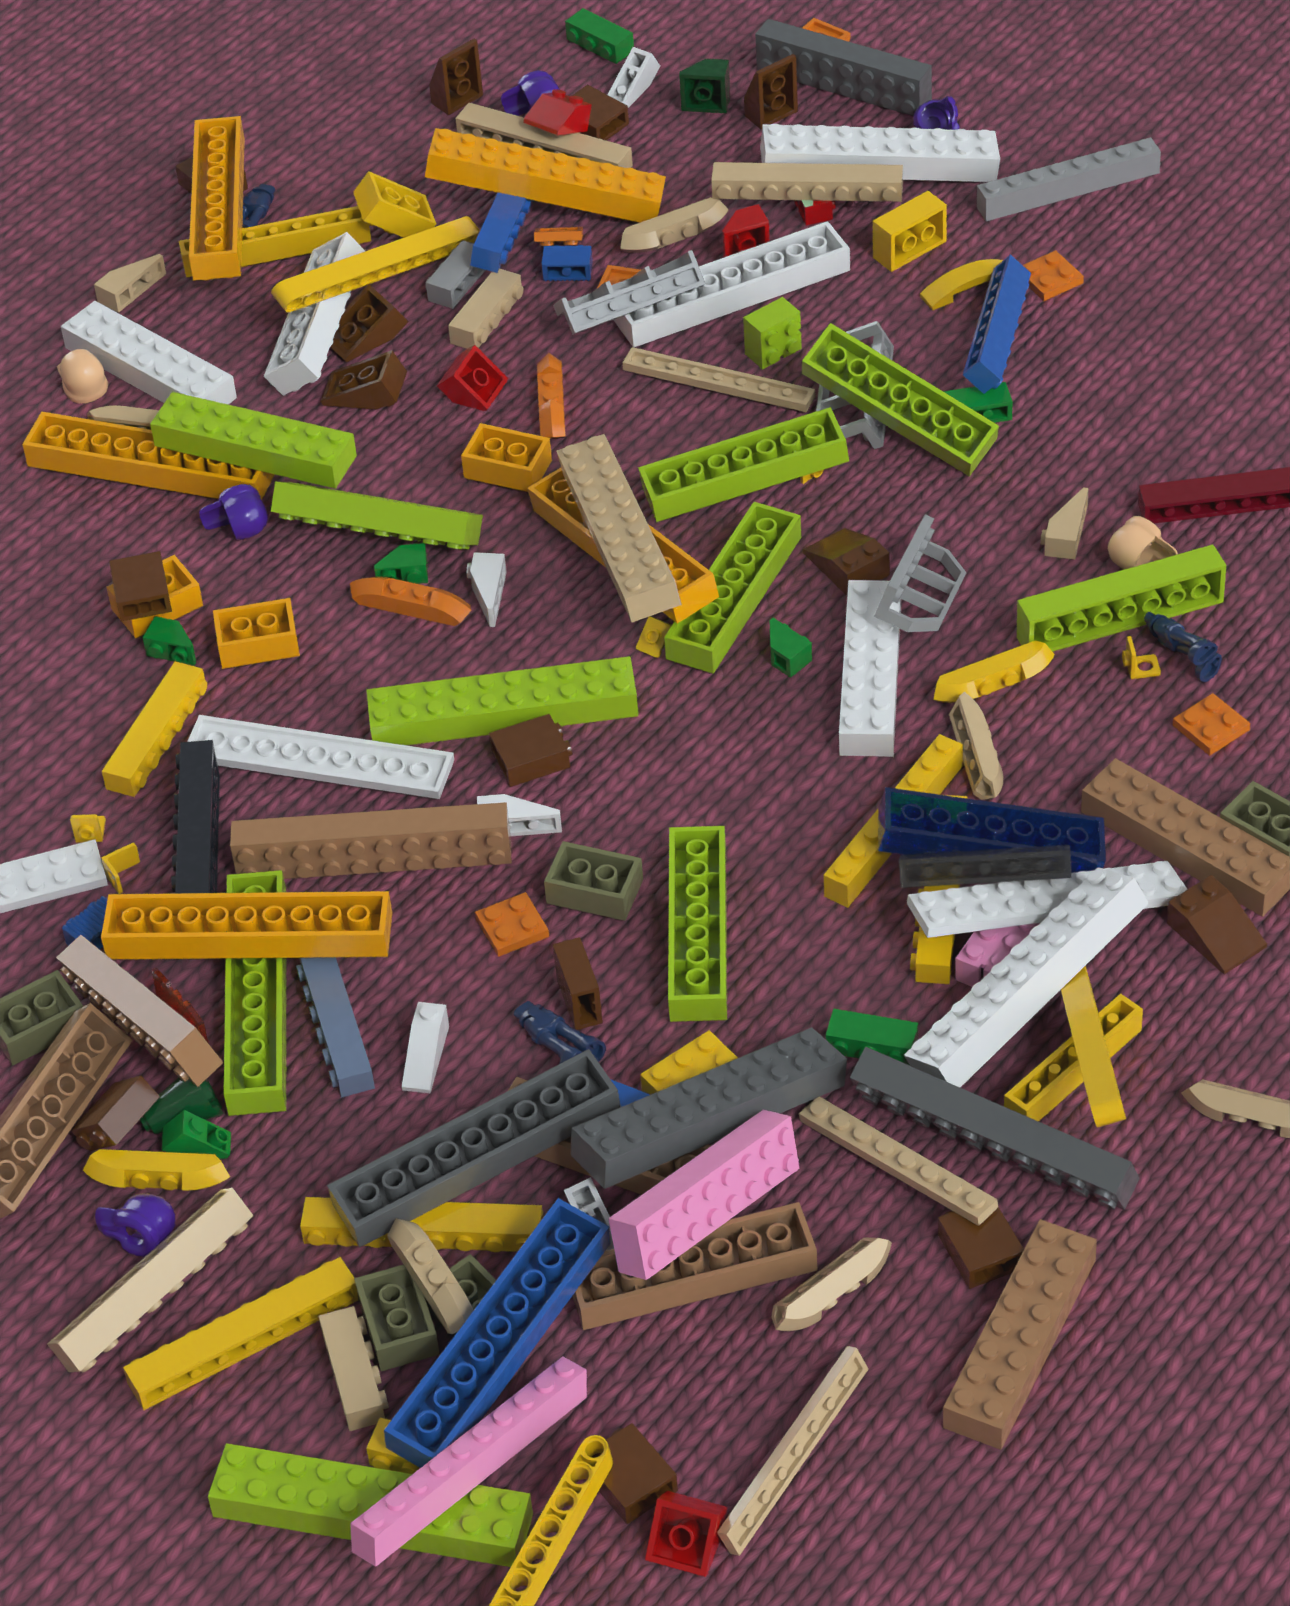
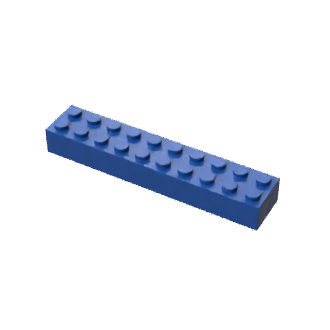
[384,1198,610,1468]

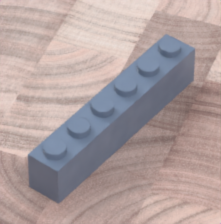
[296,957,375,1097]

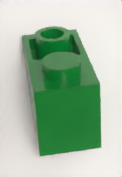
[374,543,428,584]
[143,616,196,665]
[770,617,812,678]
[162,1110,231,1159]

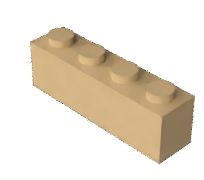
[448,269,523,349]
[319,1306,389,1431]

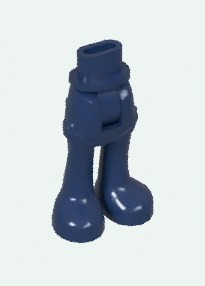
[242,184,276,228]
[1144,612,1222,682]
[514,1001,606,1064]

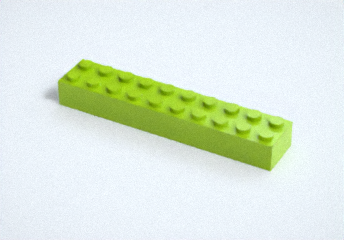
[366,656,638,745]
[224,870,286,1116]
[208,1443,533,1567]

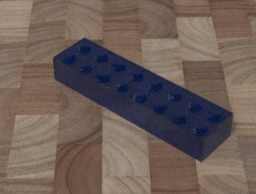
[878,787,1106,875]

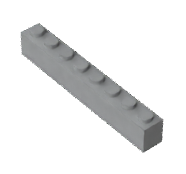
[977,137,1161,221]

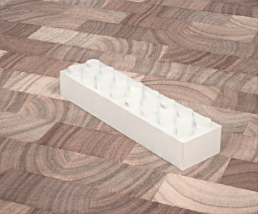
[264,232,365,396]
[61,301,237,405]
[839,580,901,757]

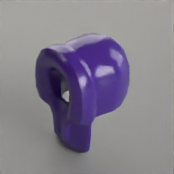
[501,70,560,116]
[913,96,960,130]
[199,484,268,540]
[95,1193,176,1257]

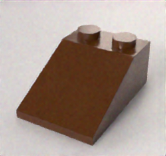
[429,38,483,115]
[744,54,798,129]
[330,284,409,362]
[320,350,407,409]
[803,528,890,597]
[1167,875,1267,975]

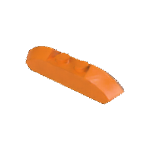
[537,353,566,438]
[350,577,471,626]

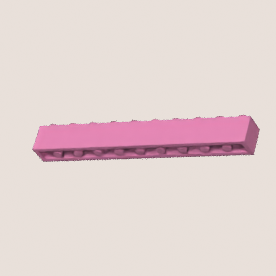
[350,1356,587,1567]

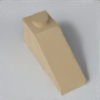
[94,254,166,313]
[1041,487,1088,560]

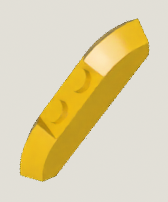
[933,641,1055,703]
[83,1149,230,1190]

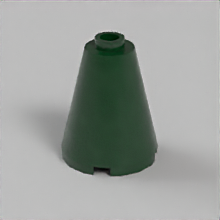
[140,1077,224,1134]

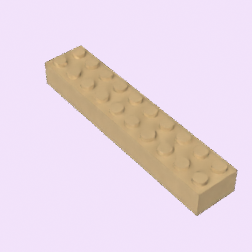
[556,434,682,622]

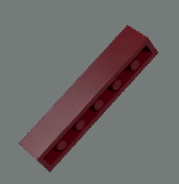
[1138,467,1290,524]

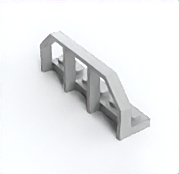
[553,250,706,335]
[816,321,894,449]
[874,514,966,632]

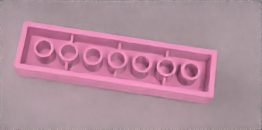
[608,1110,800,1280]

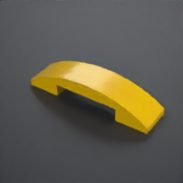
[920,259,1003,311]

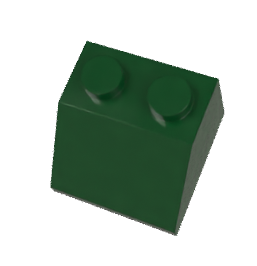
[679,59,731,114]

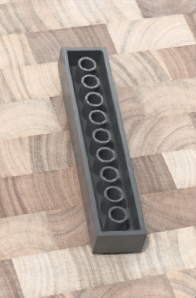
[571,1027,847,1189]
[850,1047,1140,1210]
[327,1049,621,1248]

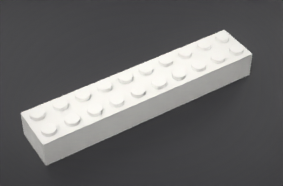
[760,124,1000,182]
[613,221,850,348]
[904,867,1149,1087]

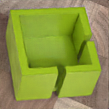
[743,297,802,370]

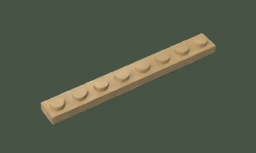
[623,347,815,412]
[799,1097,998,1226]
[717,1346,868,1556]

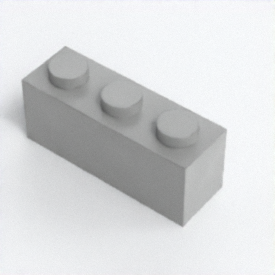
[425,240,486,309]

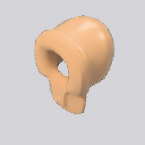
[57,349,108,403]
[1108,516,1178,570]

